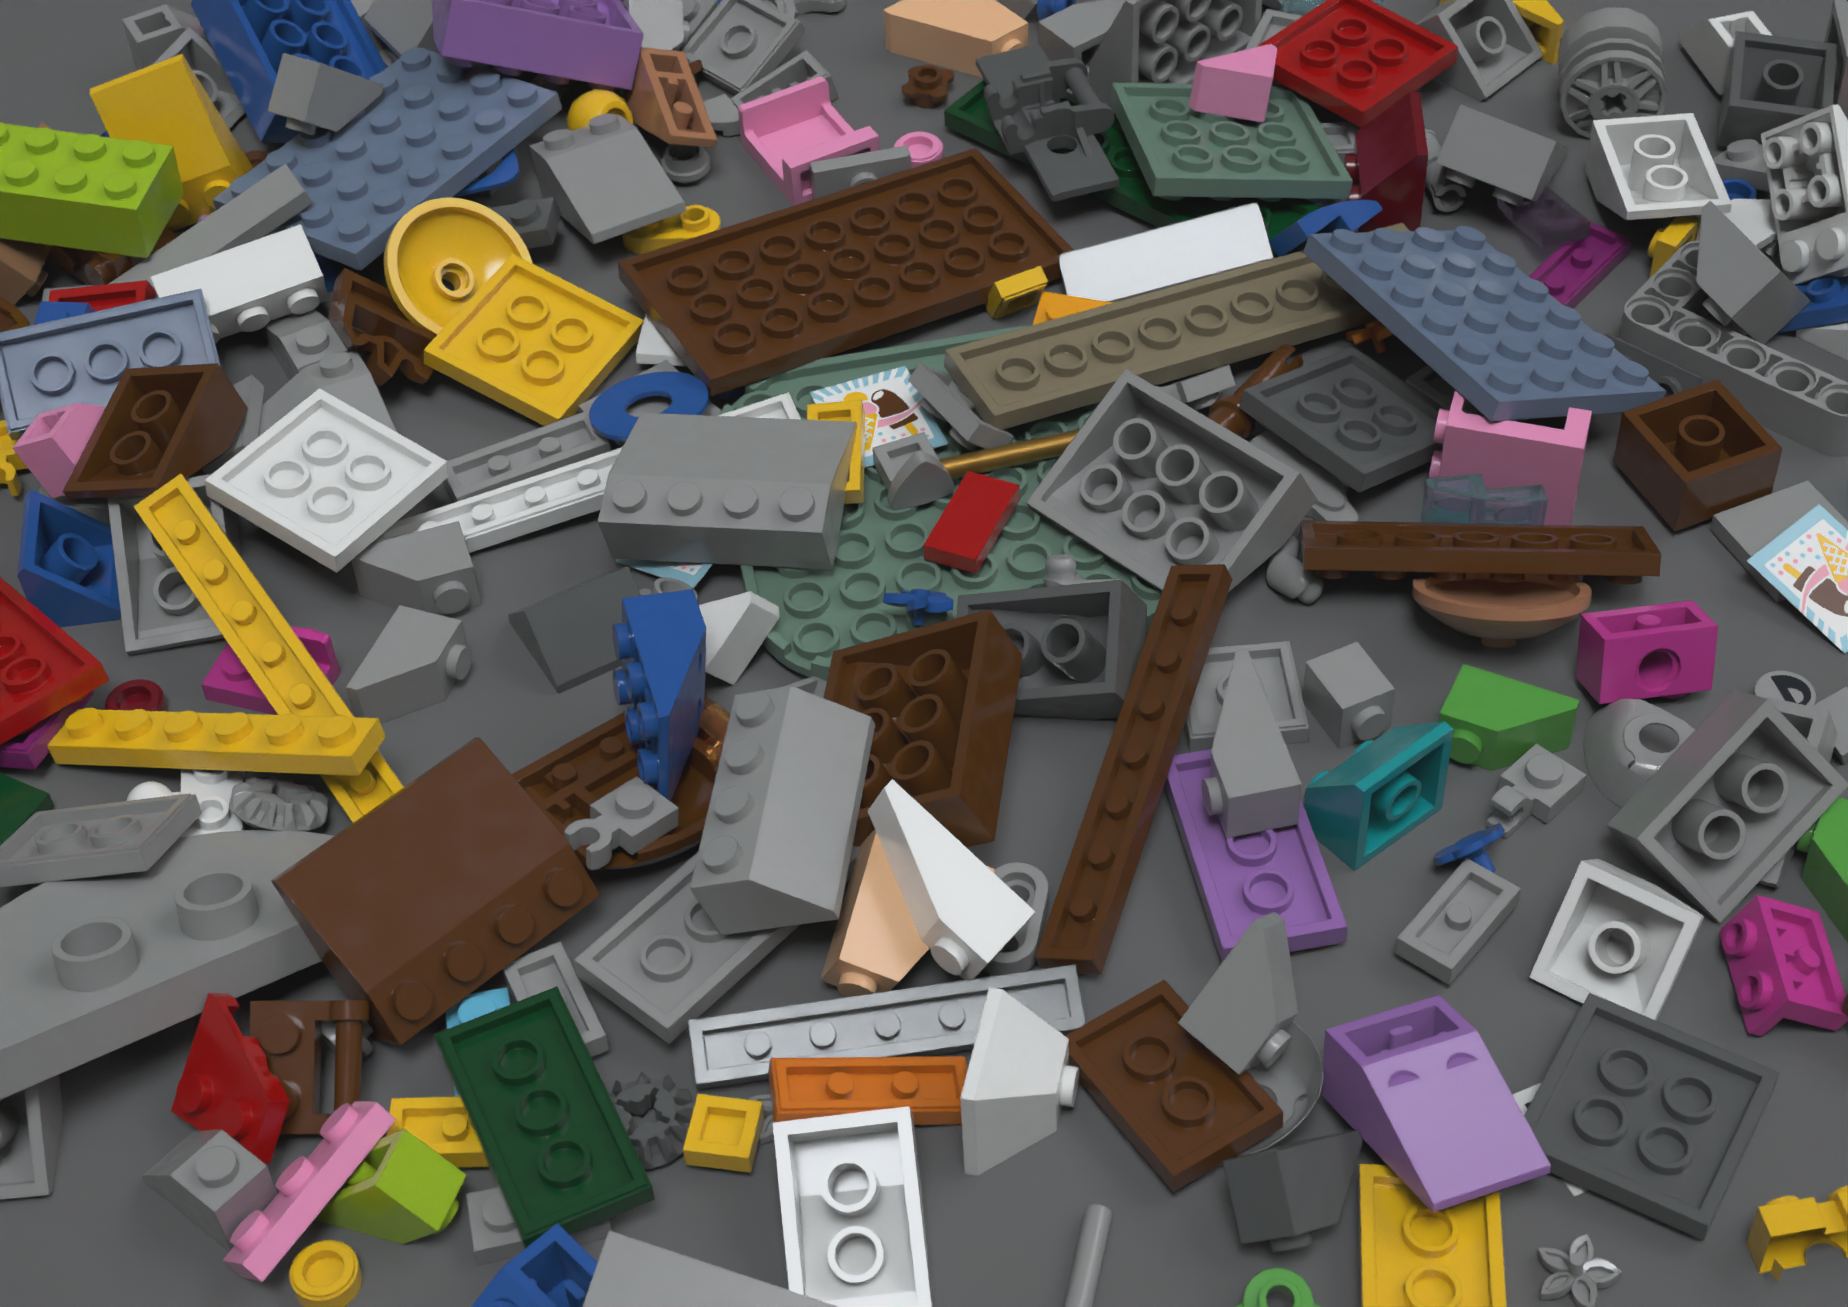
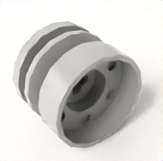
[1558,7,1667,138]

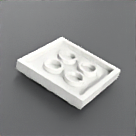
[205,388,448,573]

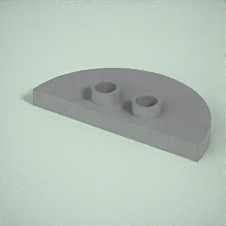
[0,830,334,1100]

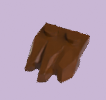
[328,268,437,386]

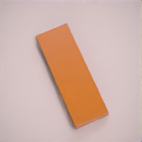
[768,1056,968,1125]

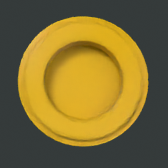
[289,1240,363,1307]

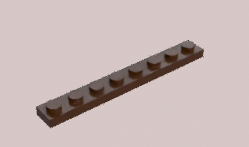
[1035,564,1232,975]

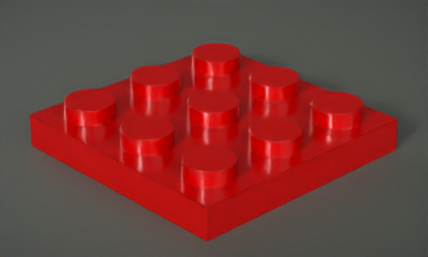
[1257,0,1458,128]

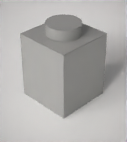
[1302,642,1395,749]

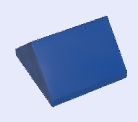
[17,489,121,628]

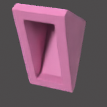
[1189,44,1277,123]

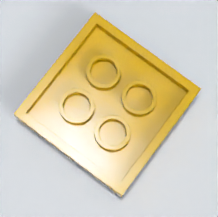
[424,254,644,426]

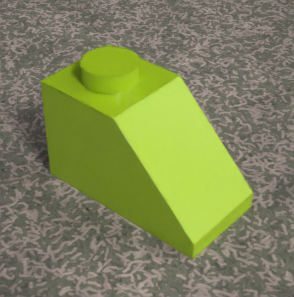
[315,1129,467,1245]

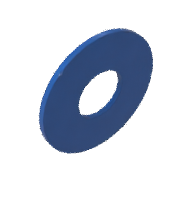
[589,371,709,442]

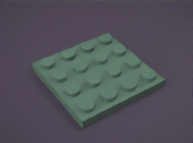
[1109,82,1353,203]

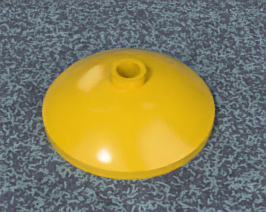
[384,198,533,335]

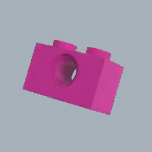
[1576,600,1718,705]

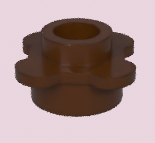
[902,65,954,109]

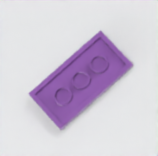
[1164,749,1348,962]

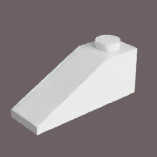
[868,779,1035,980]

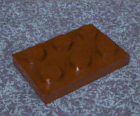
[1065,980,1284,1192]

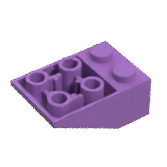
[1321,995,1551,1212]

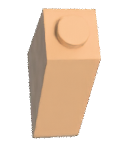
[883,0,1029,78]
[820,829,995,997]

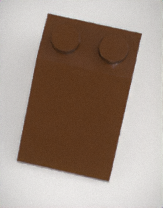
[62,363,248,499]

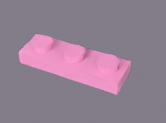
[222,1101,396,1282]

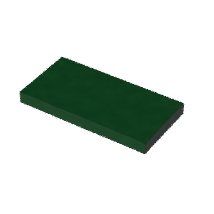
[434,986,655,1249]

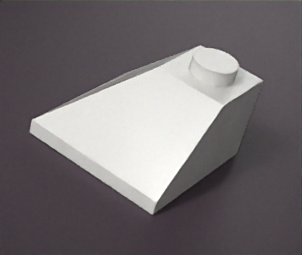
[1529,859,1705,1021]
[960,987,1079,1176]

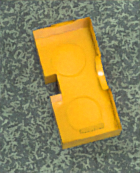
[1746,1185,1848,1282]

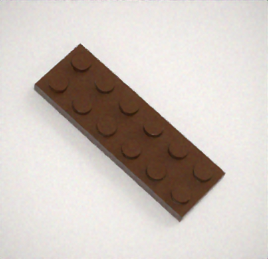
[1299,520,1661,584]

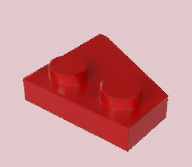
[171,993,290,1164]

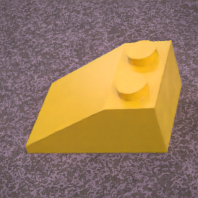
[90,54,252,231]

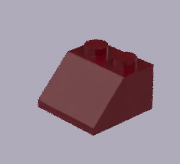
[1344,92,1428,232]

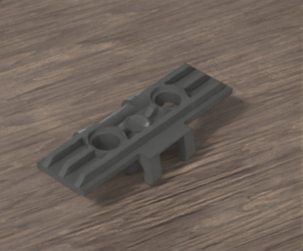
[976,44,1119,202]

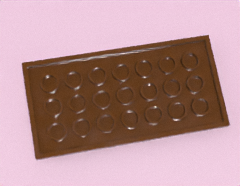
[618,148,1074,396]

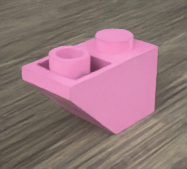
[12,403,106,498]

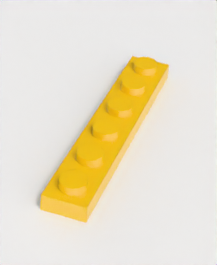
[47,708,386,776]

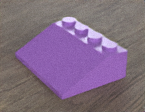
[432,0,644,93]

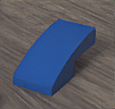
[1269,200,1383,257]

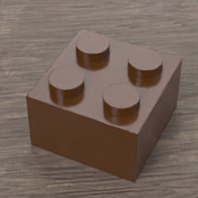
[1613,379,1783,531]

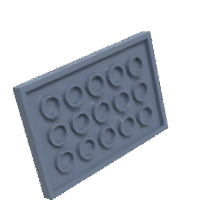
[213,46,562,271]
[1303,226,1666,421]

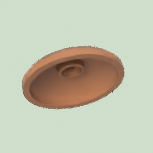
[1412,572,1592,648]

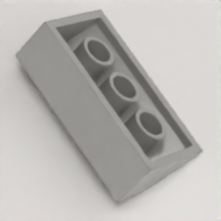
[690,686,875,935]

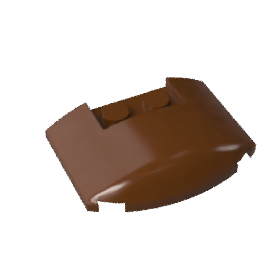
[511,695,730,870]

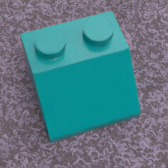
[1304,721,1454,871]

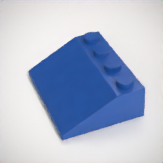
[191,0,387,143]

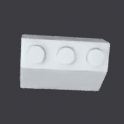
[151,224,329,344]

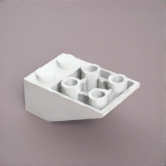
[1761,104,1848,285]

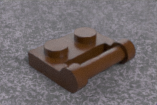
[249,1000,369,1134]

